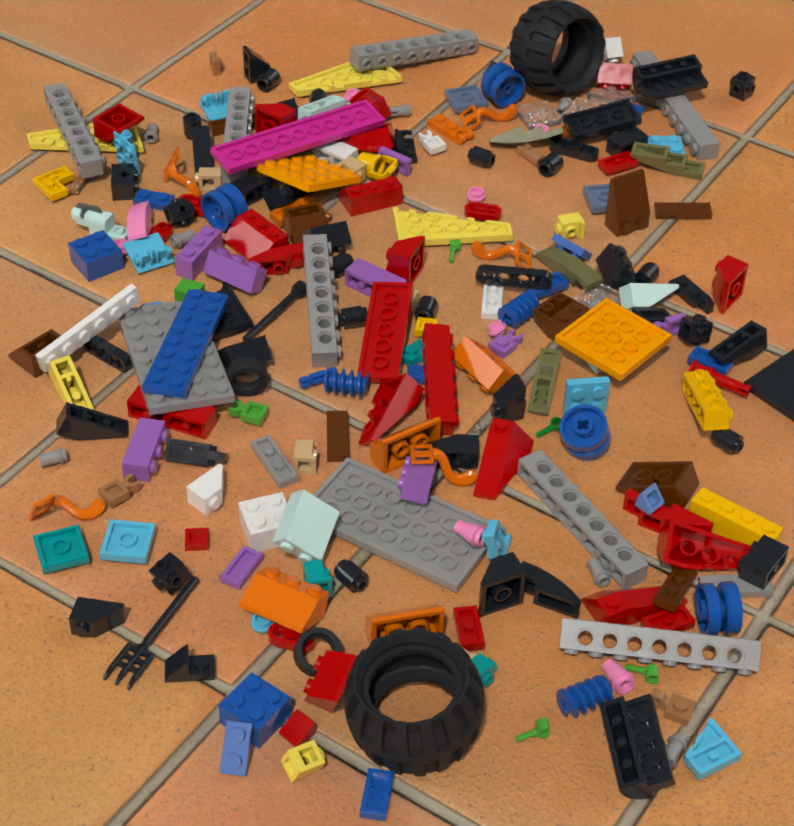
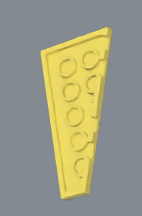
[289,62,403,97]
[27,123,144,153]
[392,207,513,246]

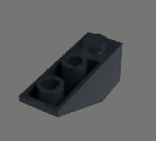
[262,183,317,211]
[417,434,479,469]

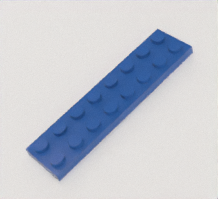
[142,289,228,399]

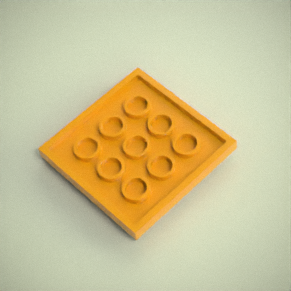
[256,153,362,192]
[555,298,672,381]

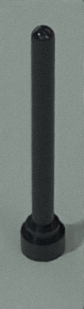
[243,280,306,341]

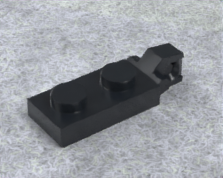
[668,275,715,315]
[164,438,228,466]

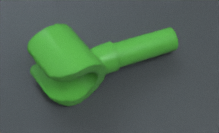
[449,240,461,263]
[625,664,659,684]
[515,718,550,742]

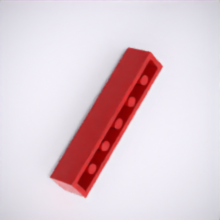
[421,323,459,436]

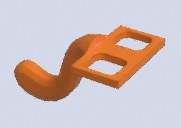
[460,104,518,130]
[164,146,201,197]
[471,240,533,268]
[410,444,477,486]
[28,493,105,521]

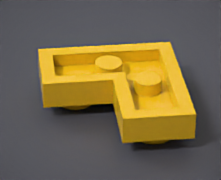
[32,165,75,202]

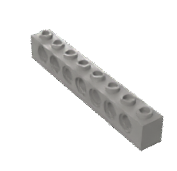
[349,29,479,72]
[43,83,106,179]
[220,87,255,184]
[303,234,341,367]
[517,449,649,589]
[559,617,762,675]

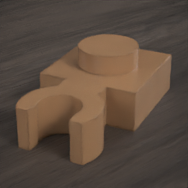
[98,474,141,508]

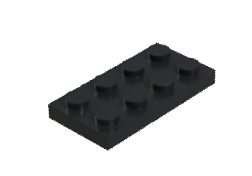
[562,98,642,142]

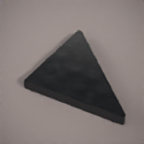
[212,282,254,341]
[744,349,794,421]

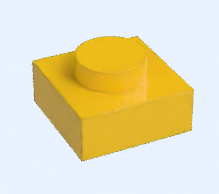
[414,317,438,337]

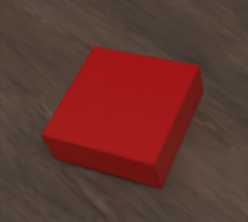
[185,528,209,551]

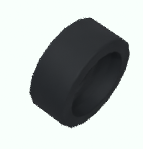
[227,357,268,397]
[293,627,342,677]

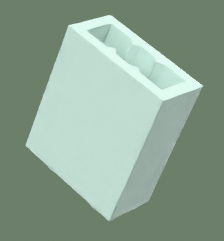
[272,489,340,563]

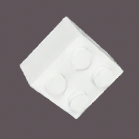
[238,492,287,552]

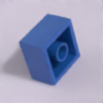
[68,230,124,282]
[218,672,292,749]

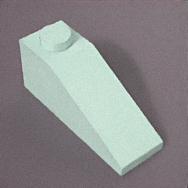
[298,95,347,120]
[619,283,679,311]

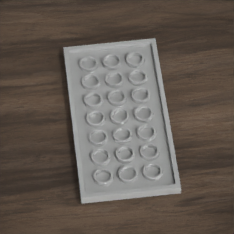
[117,301,235,415]
[314,457,489,592]

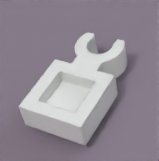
[418,130,447,155]

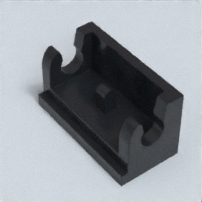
[394,129,418,164]

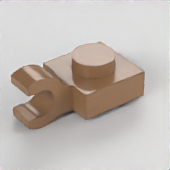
[652,688,696,726]

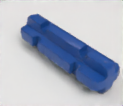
[298,367,339,389]

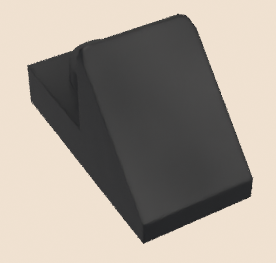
[165,644,215,683]

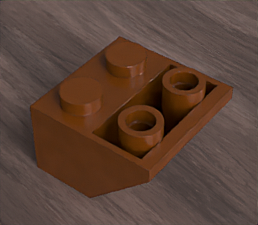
[282,201,328,244]
[533,291,590,341]
[8,329,61,377]

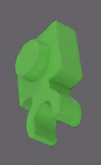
[228,400,269,426]

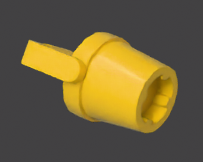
[357,152,398,180]

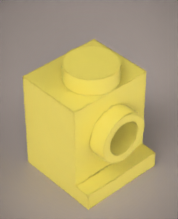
[554,212,585,239]
[280,740,326,783]

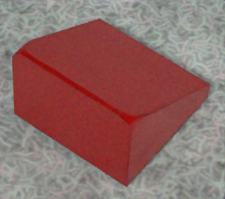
[279,709,315,747]

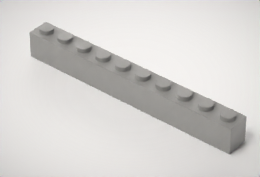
[630,50,720,161]

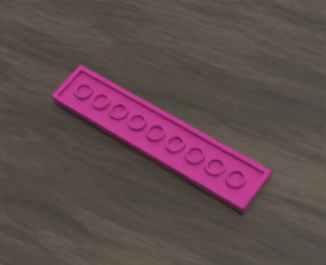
[210,99,385,175]

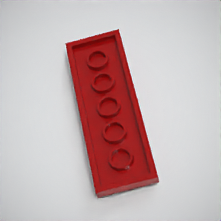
[357,281,414,383]

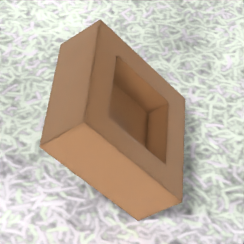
[209,52,223,76]

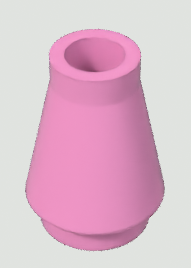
[454,520,486,547]
[602,659,635,694]

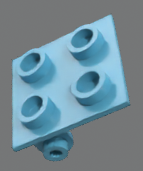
[199,89,229,121]
[113,130,141,177]
[122,232,174,274]

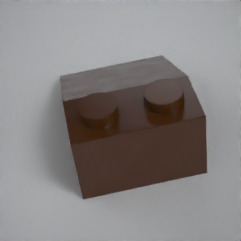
[604,169,650,237]
[615,461,700,508]

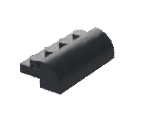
[632,54,709,102]
[600,693,676,800]

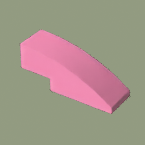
[127,201,153,241]

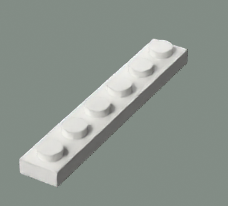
[35,284,141,373]

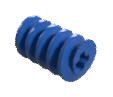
[497,289,540,328]
[324,367,370,398]
[556,675,614,718]

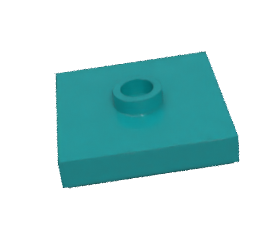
[33,524,90,574]

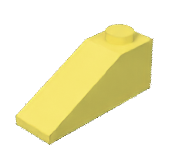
[48,355,94,410]

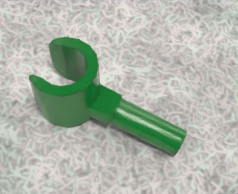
[535,417,561,438]

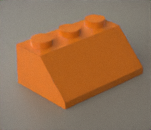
[454,336,525,394]
[370,417,441,474]
[239,566,330,634]
[365,604,445,646]

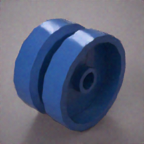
[481,62,526,108]
[200,183,248,232]
[559,404,611,461]
[694,581,743,635]

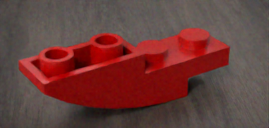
[248,243,304,276]
[623,488,714,533]

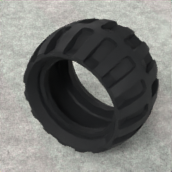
[509,0,606,96]
[344,627,485,776]

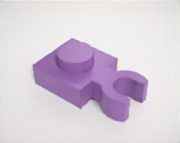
[652,313,686,336]
[488,329,523,359]

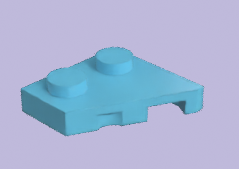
[482,520,512,560]
[684,718,742,780]

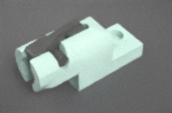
[71,202,128,241]

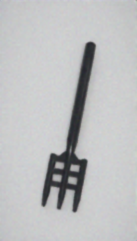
[103,576,199,691]

